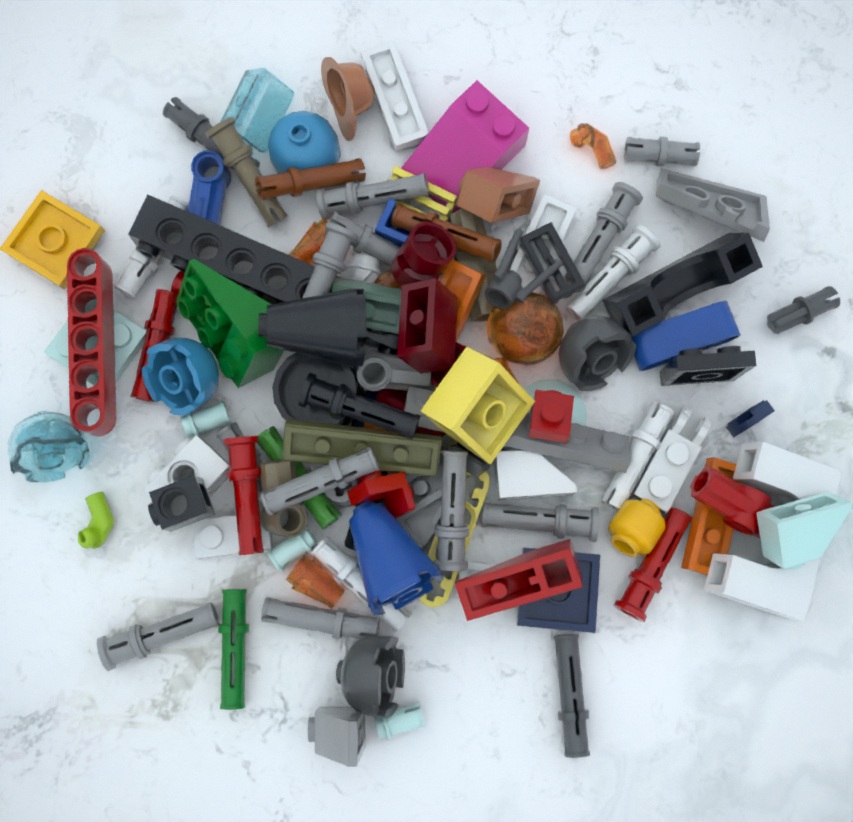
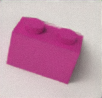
[401,80,529,213]

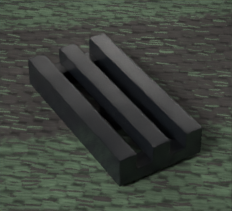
[518,222,586,305]

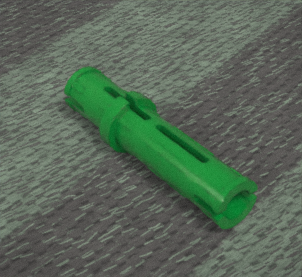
[218,589,249,710]

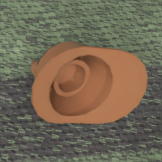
[321,57,374,141]

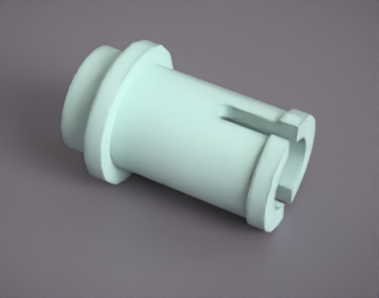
[181,401,232,438]
[267,527,318,572]
[374,702,426,741]

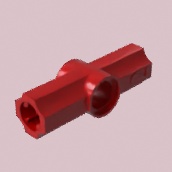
[690,467,774,539]

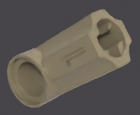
[259,459,308,537]

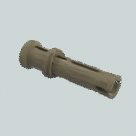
[205,117,288,228]

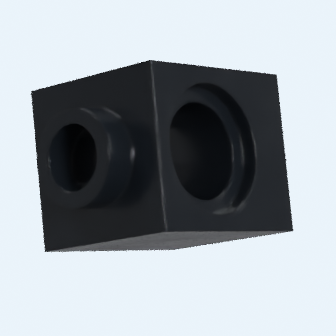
[148,475,216,532]

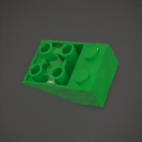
[176,259,284,388]

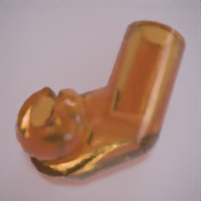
[569,123,617,169]

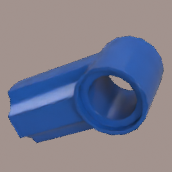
[188,150,231,225]

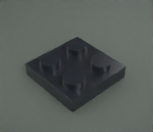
[659,346,757,386]

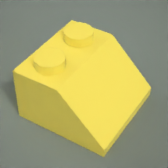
[420,347,535,465]

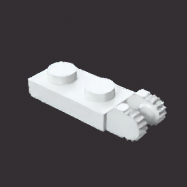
[632,405,713,514]

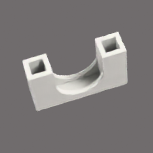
[703,441,842,621]

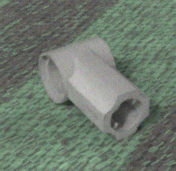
[353,348,431,391]

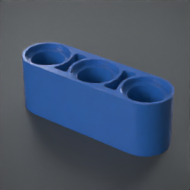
[631,301,741,371]

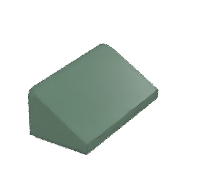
[332,277,402,334]

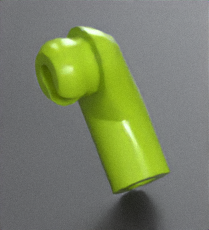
[78,492,114,549]

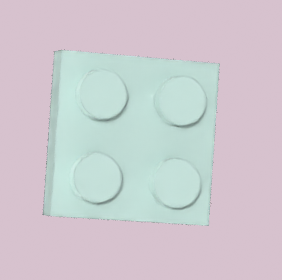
[44,299,146,385]

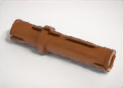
[255,158,366,201]
[391,204,502,263]

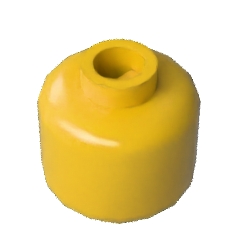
[608,499,666,557]

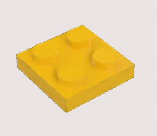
[0,190,105,290]

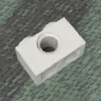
[143,435,230,516]

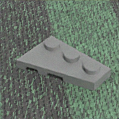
[656,168,770,242]

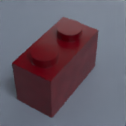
[397,278,458,374]

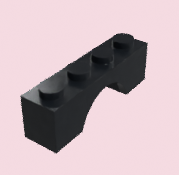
[602,233,763,337]

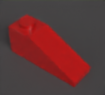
[454,539,583,621]

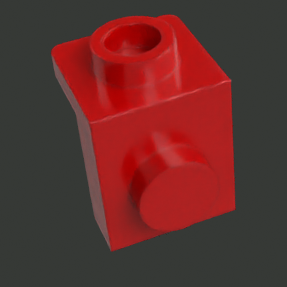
[528,390,574,443]
[347,471,415,519]

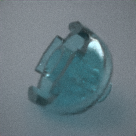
[8,411,90,482]

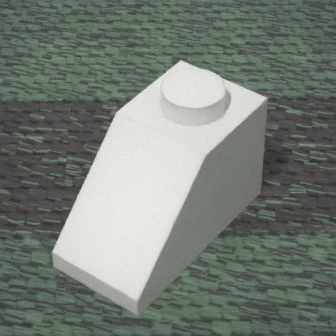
[494,446,577,501]

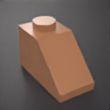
[456,167,540,223]

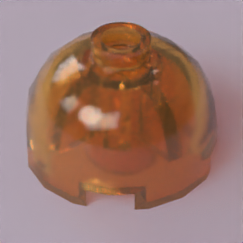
[486,292,564,366]

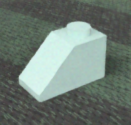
[756,491,852,569]

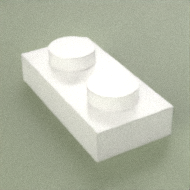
[192,511,273,559]

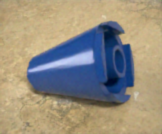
[349,501,443,615]

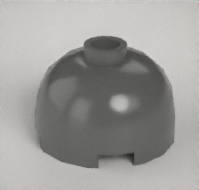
[558,316,636,391]
[336,636,405,718]

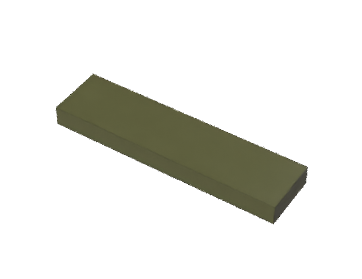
[282,419,442,477]

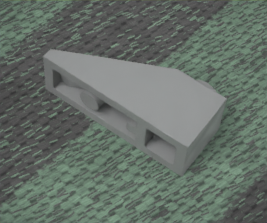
[308,707,365,767]

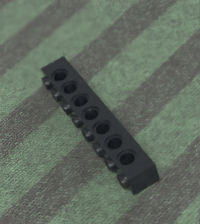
[128,194,399,355]

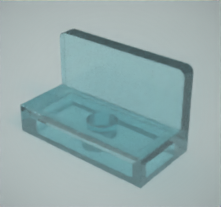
[220,67,295,152]

